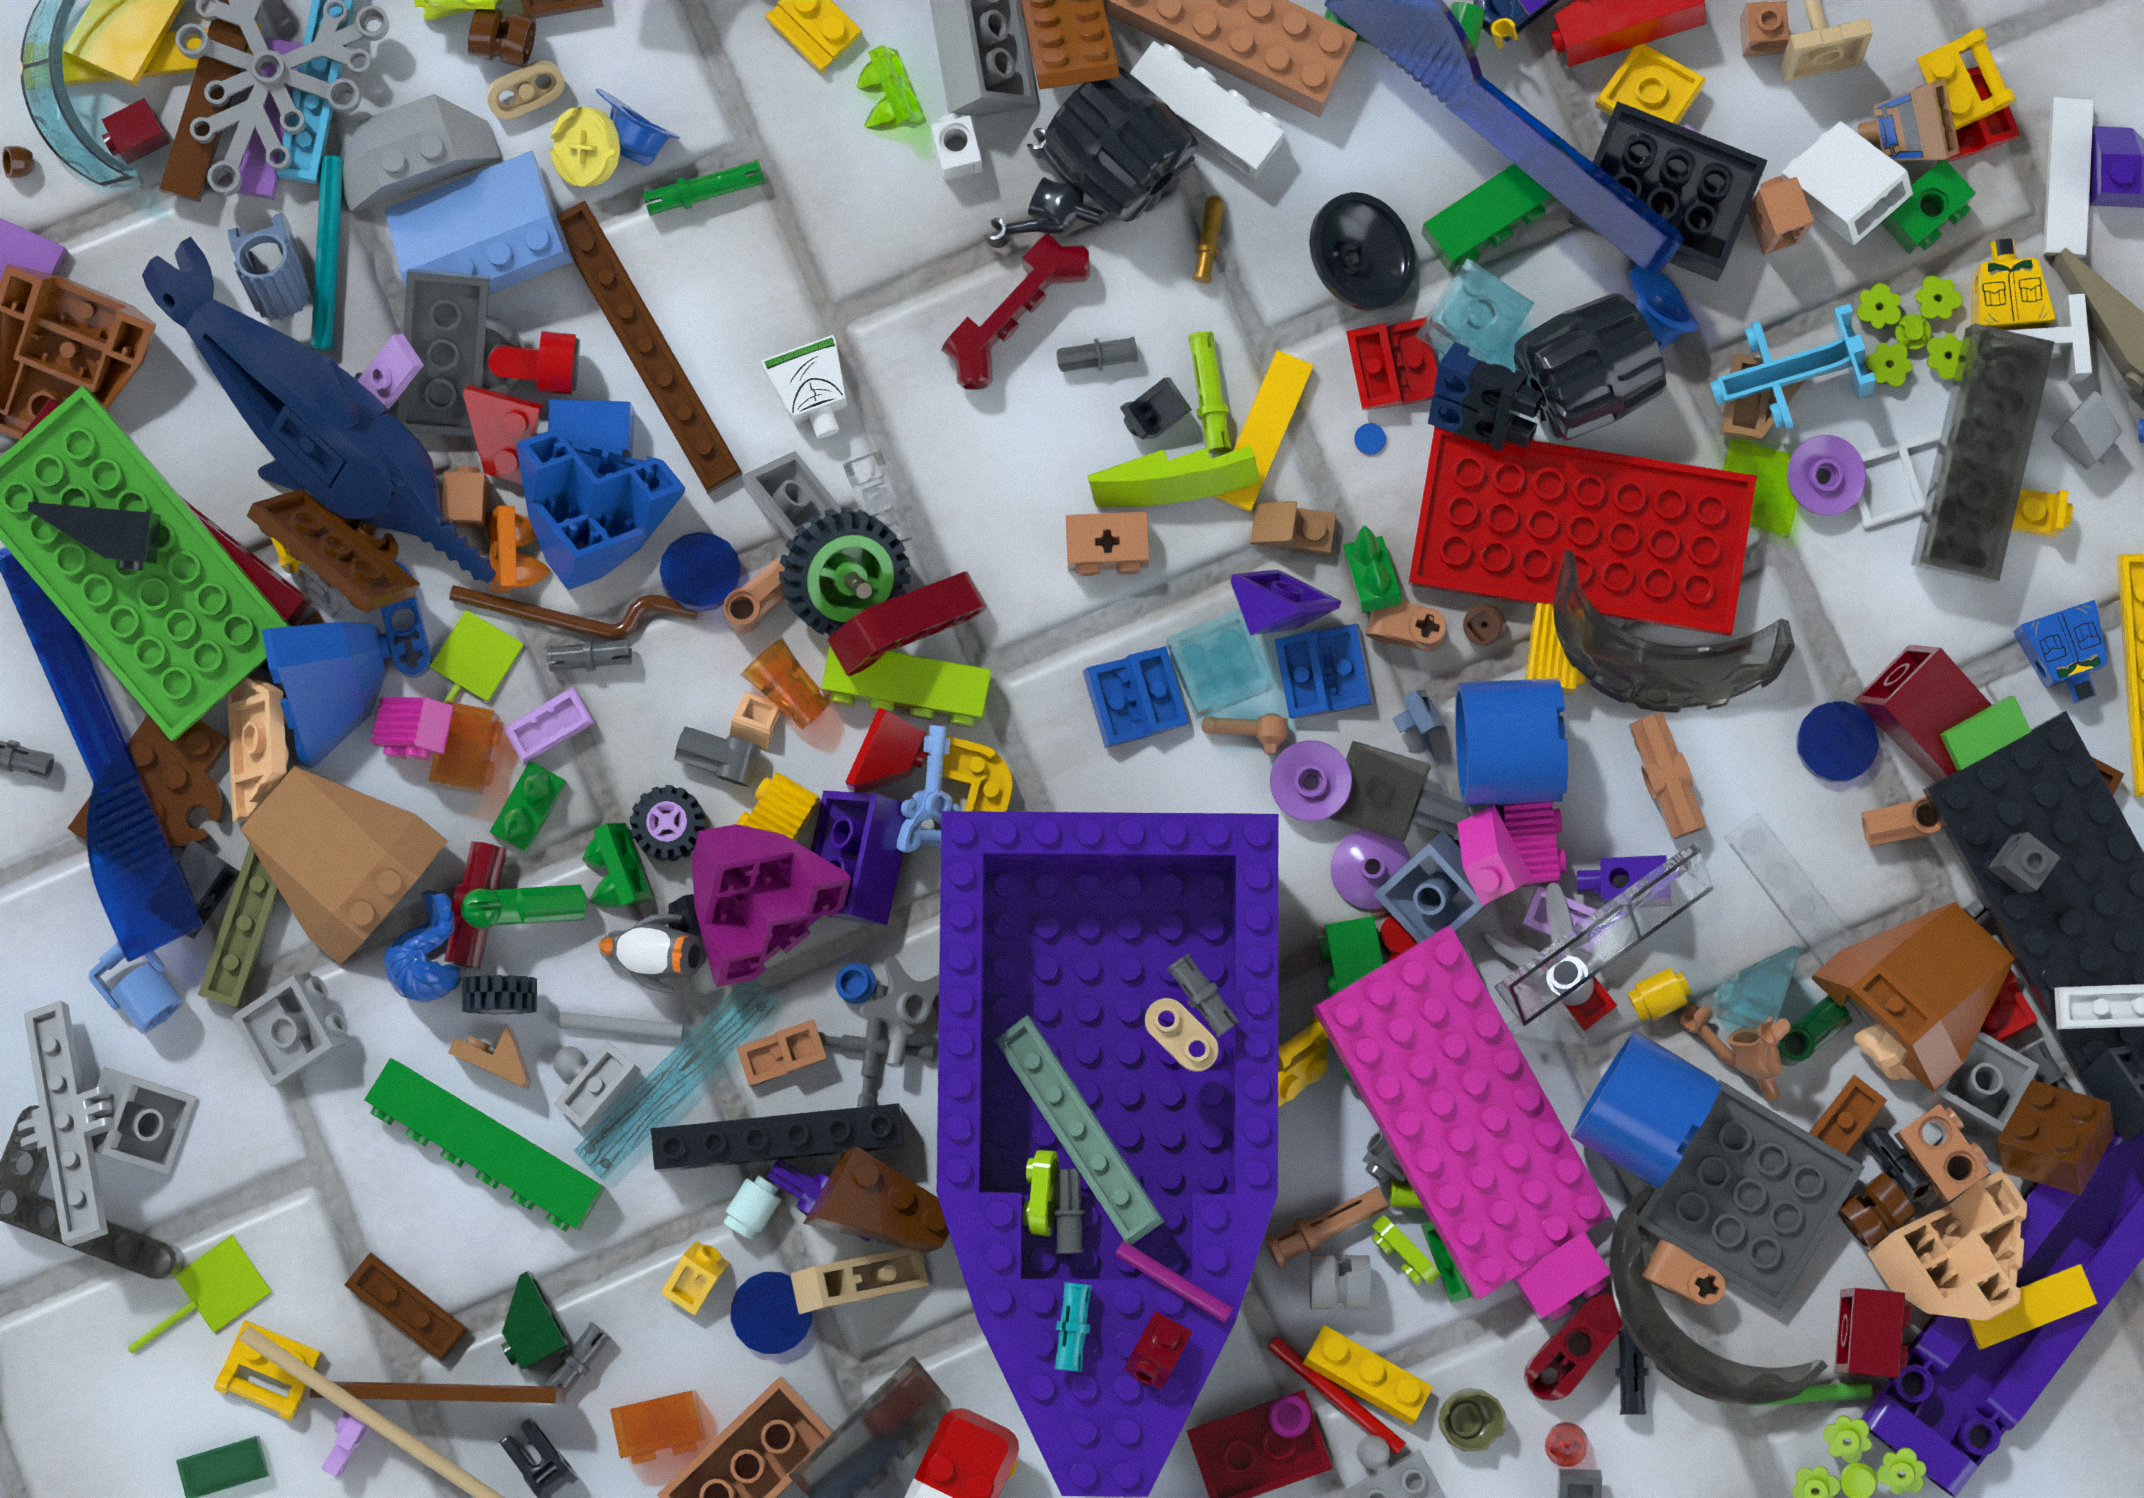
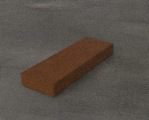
[345,1252,469,1362]

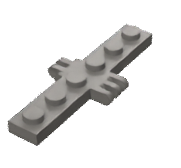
[18,1000,115,1247]

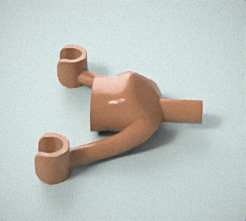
[1680,1004,1791,1102]

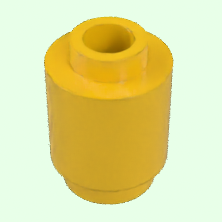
[1627,967,1692,1022]

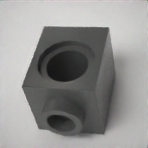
[1988,832,2060,893]

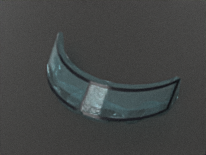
[20,0,143,187]

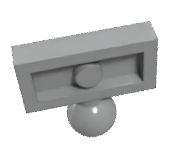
[553,1041,641,1132]
[1346,1435,1441,1498]

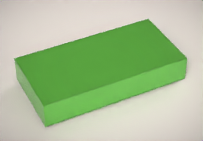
[1940,696,2031,770]

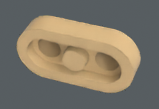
[486,60,565,120]
[1145,998,1218,1072]

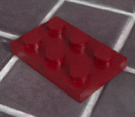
[1186,1389,1332,1498]

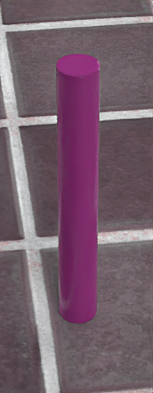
[1115,1241,1234,1323]

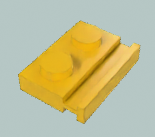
[765,0,862,74]

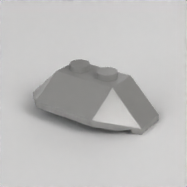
[342,94,502,214]

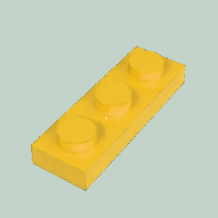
[1302,1325,1433,1426]

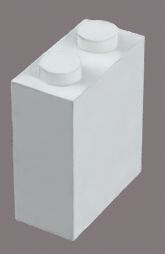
[1781,121,1913,246]

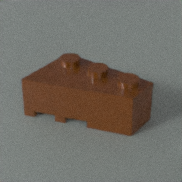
[803,1147,950,1253]

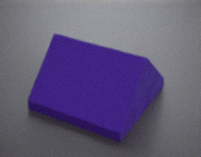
[1230,569,1342,635]

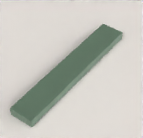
[994,1015,1165,1245]

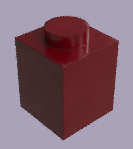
[101,98,170,165]

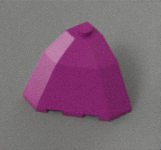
[692,824,851,987]

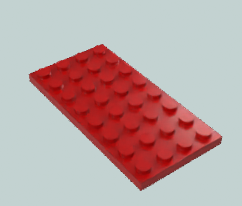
[1408,426,1757,637]

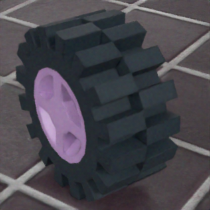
[630,785,706,862]

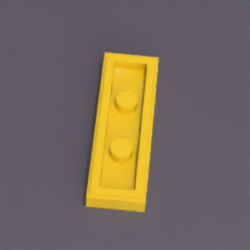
[1966,1264,2098,1349]

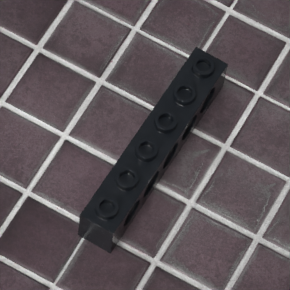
[651,1103,905,1172]

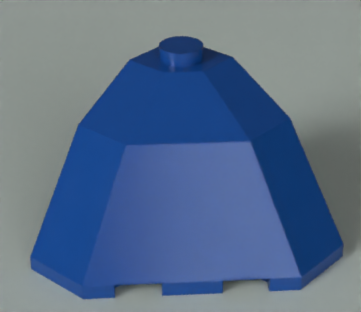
[516,430,686,591]
[262,622,392,768]

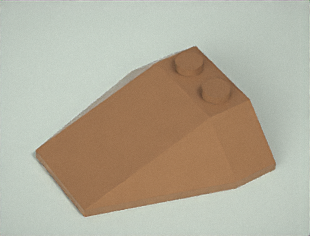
[240,765,448,965]

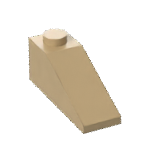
[790,1248,929,1314]

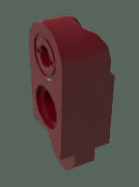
[1524,1293,1625,1401]

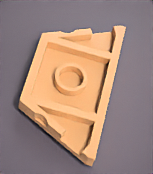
[227,673,289,822]

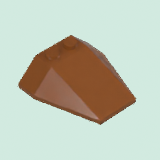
[0,264,157,440]

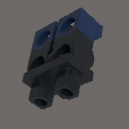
[1427,342,1544,452]

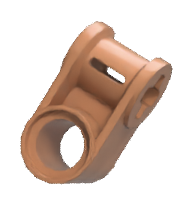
[1365,599,1446,651]
[1641,1239,1726,1306]

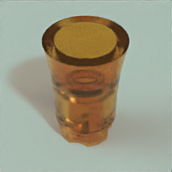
[740,637,831,730]

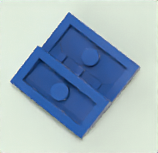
[1274,623,1375,719]
[1082,646,1189,748]

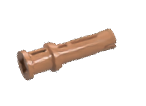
[1264,1186,1389,1269]

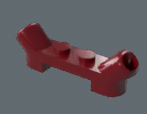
[941,233,1090,390]

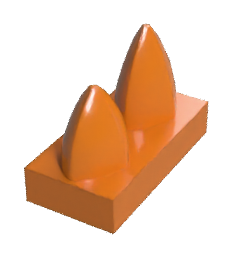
[488,506,551,594]

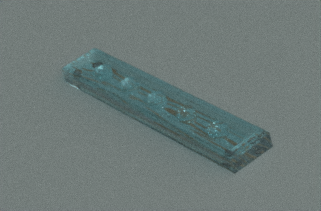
[573,980,779,1180]

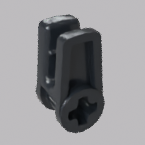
[499,1417,579,1498]

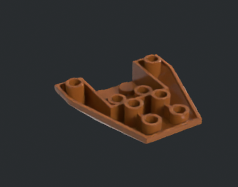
[1811,902,2015,1093]

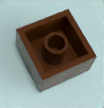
[1997,1080,2115,1196]

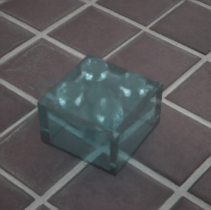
[1415,258,1535,364]
[1166,608,1274,720]

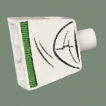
[761,335,848,439]

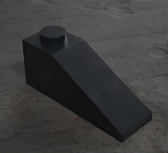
[28,502,161,571]

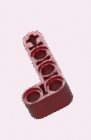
[827,571,987,676]

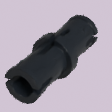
[1863,1126,1933,1202]
[1615,1330,1649,1415]

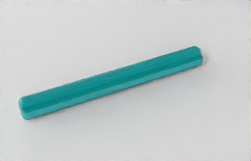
[311,155,343,351]

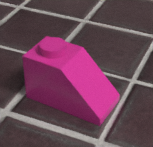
[1457,805,1533,906]

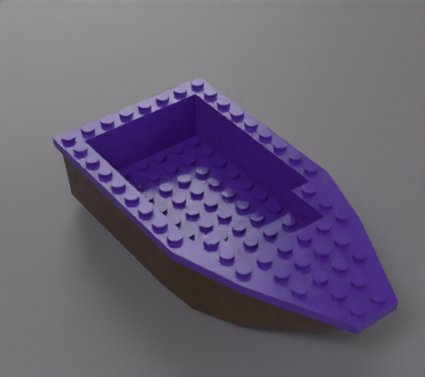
[936,811,1279,1497]

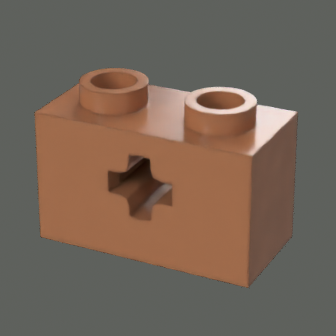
[1747,176,1814,255]
[1066,512,1149,576]

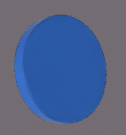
[1354,423,1386,455]

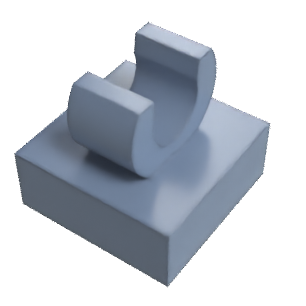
[1392,690,1444,734]

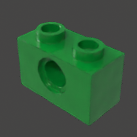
[1881,159,1976,254]

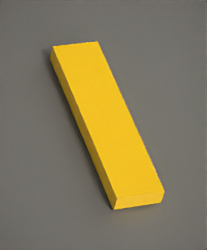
[1214,350,1314,513]

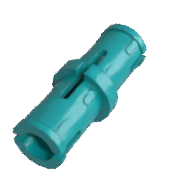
[1054,1282,1092,1372]

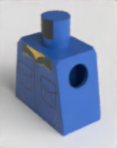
[2013,600,2107,704]

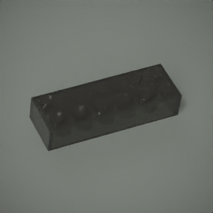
[1911,323,2055,583]

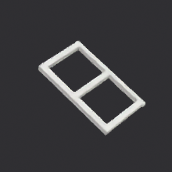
[1856,425,1982,529]

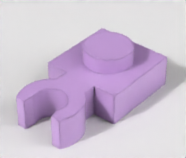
[322,1411,369,1477]

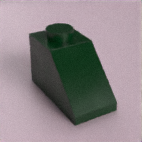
[501,1271,570,1370]

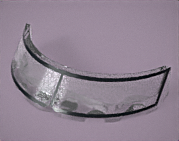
[1495,842,1714,1026]

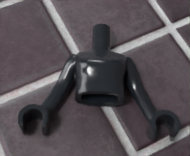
[984,128,1106,248]

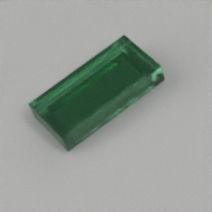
[176,1436,270,1498]

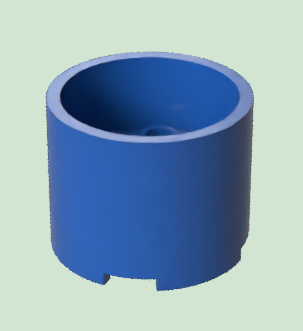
[1455,678,1568,806]
[1571,1030,1722,1189]

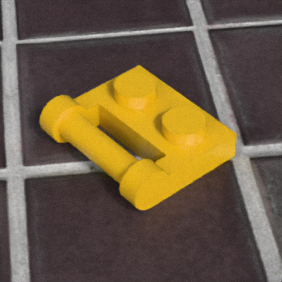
[1916,28,2017,130]
[1278,1016,1328,1108]
[214,1320,323,1422]

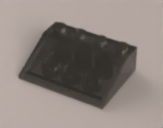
[788,1356,951,1498]

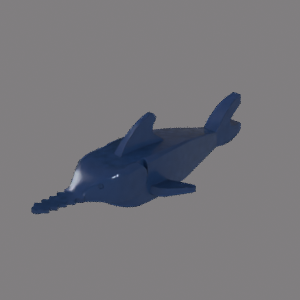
[142,236,496,583]

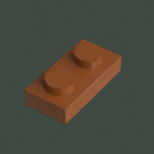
[1808,1075,1887,1155]

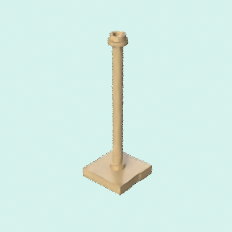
[1780,0,1873,82]

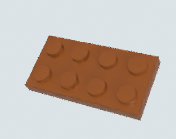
[1021,0,1120,90]

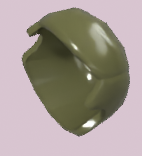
[1438,1388,1506,1452]

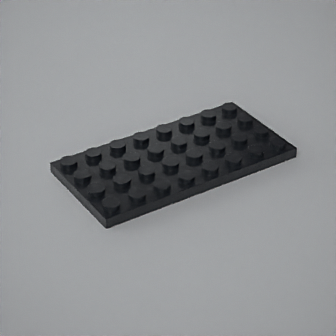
[1922,711,2144,1080]

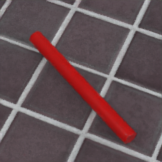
[1267,1336,1406,1455]

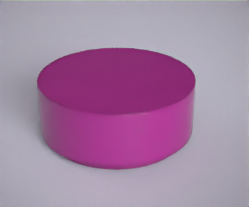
[1268,1395,1311,1438]

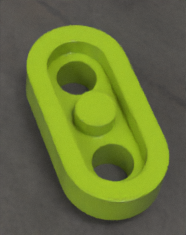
[1022,1150,1059,1236]
[1371,1215,1441,1286]

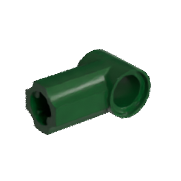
[1776,995,1853,1066]

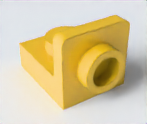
[2007,488,2073,538]
[661,1241,730,1316]

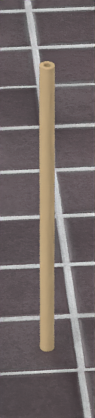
[238,1325,505,1498]

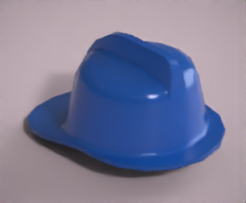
[596,88,680,166]
[1629,264,1698,351]

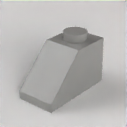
[2051,391,2123,469]

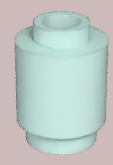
[723,1175,781,1240]

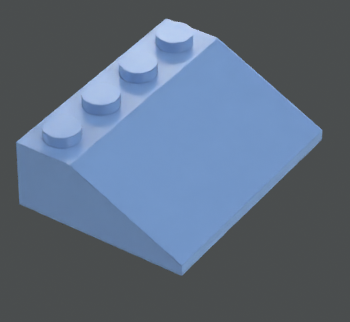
[384,151,574,295]

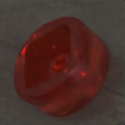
[1545,1422,1588,1467]

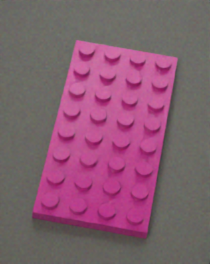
[1312,926,1612,1299]

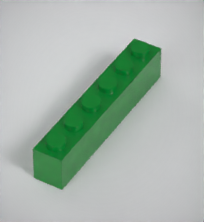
[364,1058,606,1232]

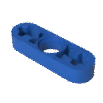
[380,561,432,678]

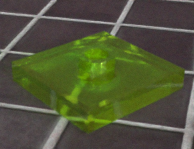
[1722,437,1798,538]

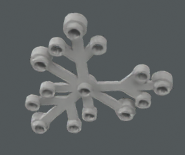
[175,0,389,196]

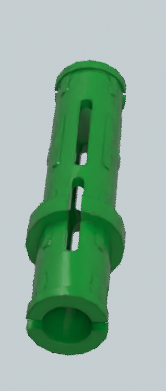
[642,159,765,217]

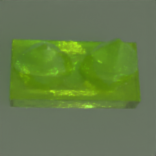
[856,45,927,131]

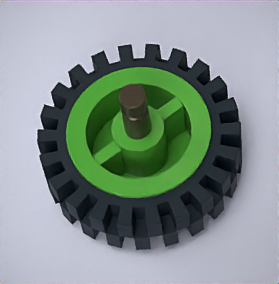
[779,508,911,636]

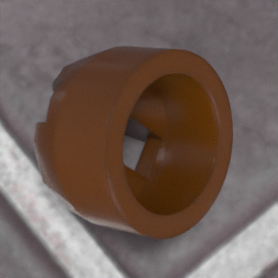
[2,146,35,178]

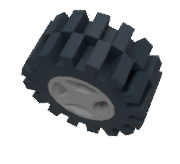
[462,975,537,1015]

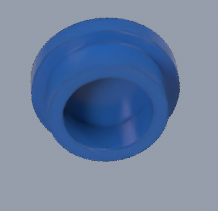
[836,963,877,1004]

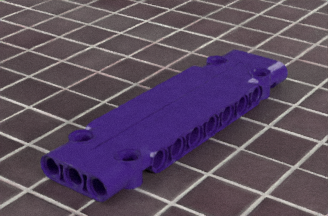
[1860,1130,2144,1498]

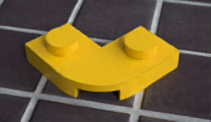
[942,735,1013,812]

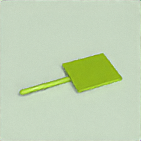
[429,610,525,705]
[128,1234,272,1353]

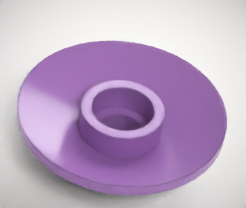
[1787,435,1866,516]
[1270,740,1352,822]
[1330,828,1411,910]

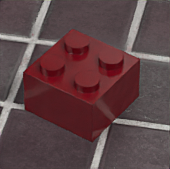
[1834,1287,1911,1378]

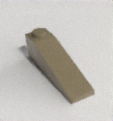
[2051,247,2144,393]

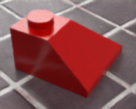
[845,707,928,793]

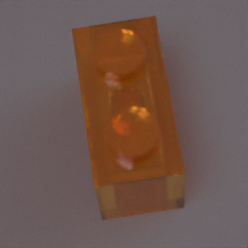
[428,701,503,795]
[610,1390,706,1465]

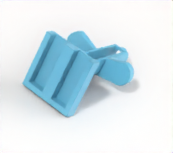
[1710,304,1876,430]

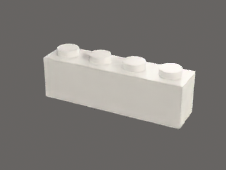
[1130,41,1284,180]

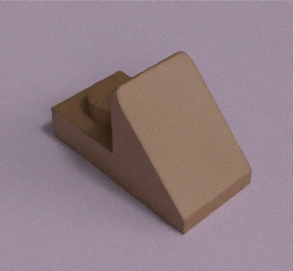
[1250,501,1336,556]
[448,1025,532,1090]

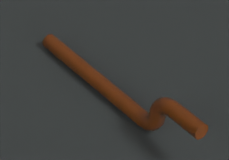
[449,585,699,640]

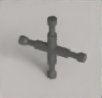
[818,985,934,1107]

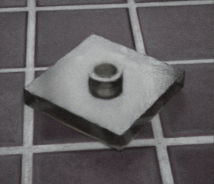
[1328,740,1431,843]

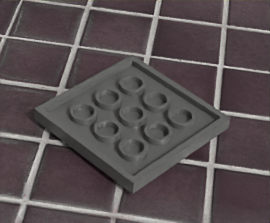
[1634,1079,1865,1309]

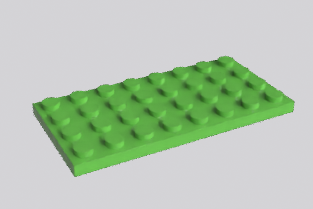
[0,385,291,741]

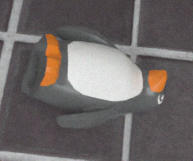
[599,914,707,993]

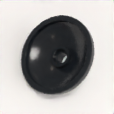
[1309,192,1415,311]

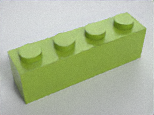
[821,645,992,727]

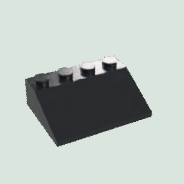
[1568,101,1768,281]

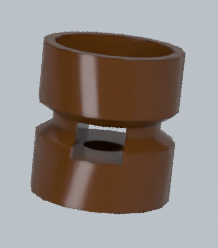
[468,8,536,67]
[1838,1172,1916,1250]

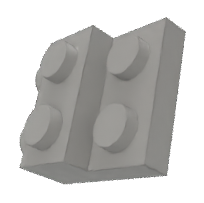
[232,972,349,1087]

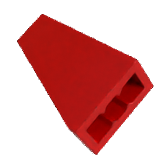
[1550,0,1706,67]

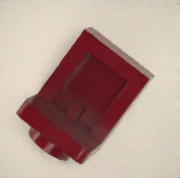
[1124,1311,1193,1389]

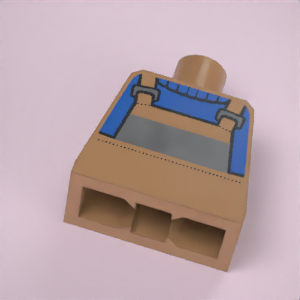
[1858,78,1960,161]

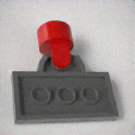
[398,268,580,437]

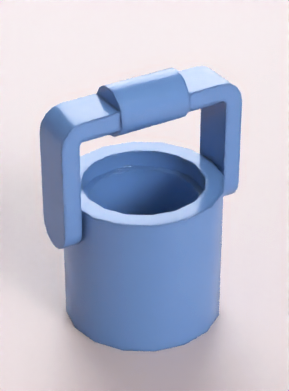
[89,936,184,1034]

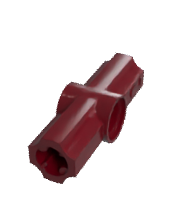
[444,841,507,969]

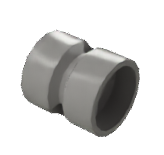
[1309,1255,1371,1310]

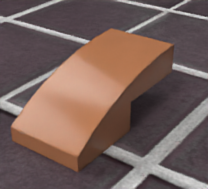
[736,1019,827,1087]

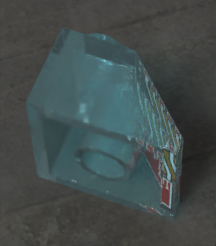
[1713,946,1801,1028]

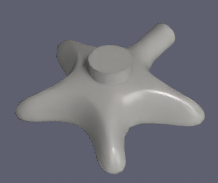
[861,956,939,1068]

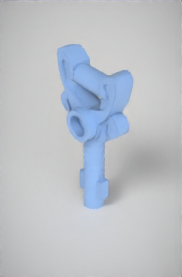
[896,725,961,853]

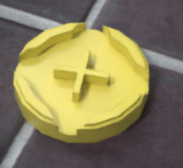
[550,107,620,187]

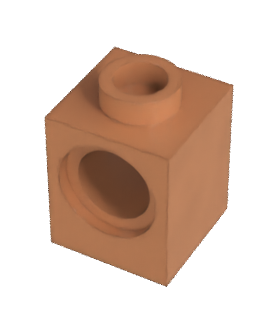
[1740,1,1790,56]
[442,466,490,529]

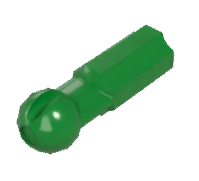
[461,884,586,929]

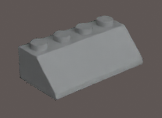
[930,0,1038,117]

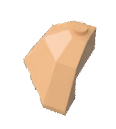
[1867,1170,2027,1321]

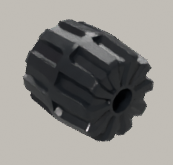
[1044,66,1199,222]
[1513,293,1667,440]

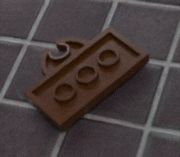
[247,488,420,613]
[68,714,229,875]

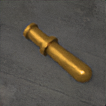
[1192,195,1224,283]

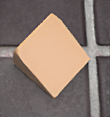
[729,691,783,751]

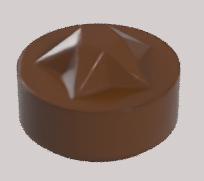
[1463,604,1506,646]

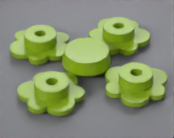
[1856,276,1971,387]
[1792,1415,1926,1498]

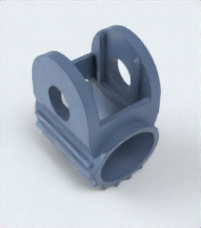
[228,212,311,321]

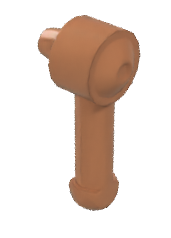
[1201,713,1288,754]

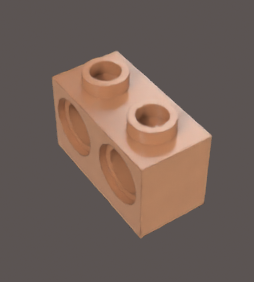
[1894,1104,1990,1203]

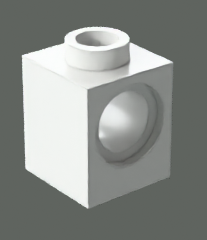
[931,114,983,181]

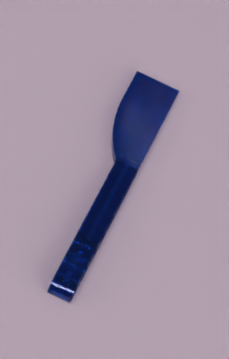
[1324,0,1684,274]
[0,546,204,962]

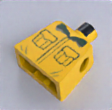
[1970,238,2055,336]

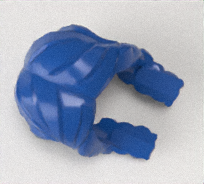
[384,890,461,1002]

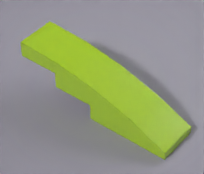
[1087,446,1260,507]

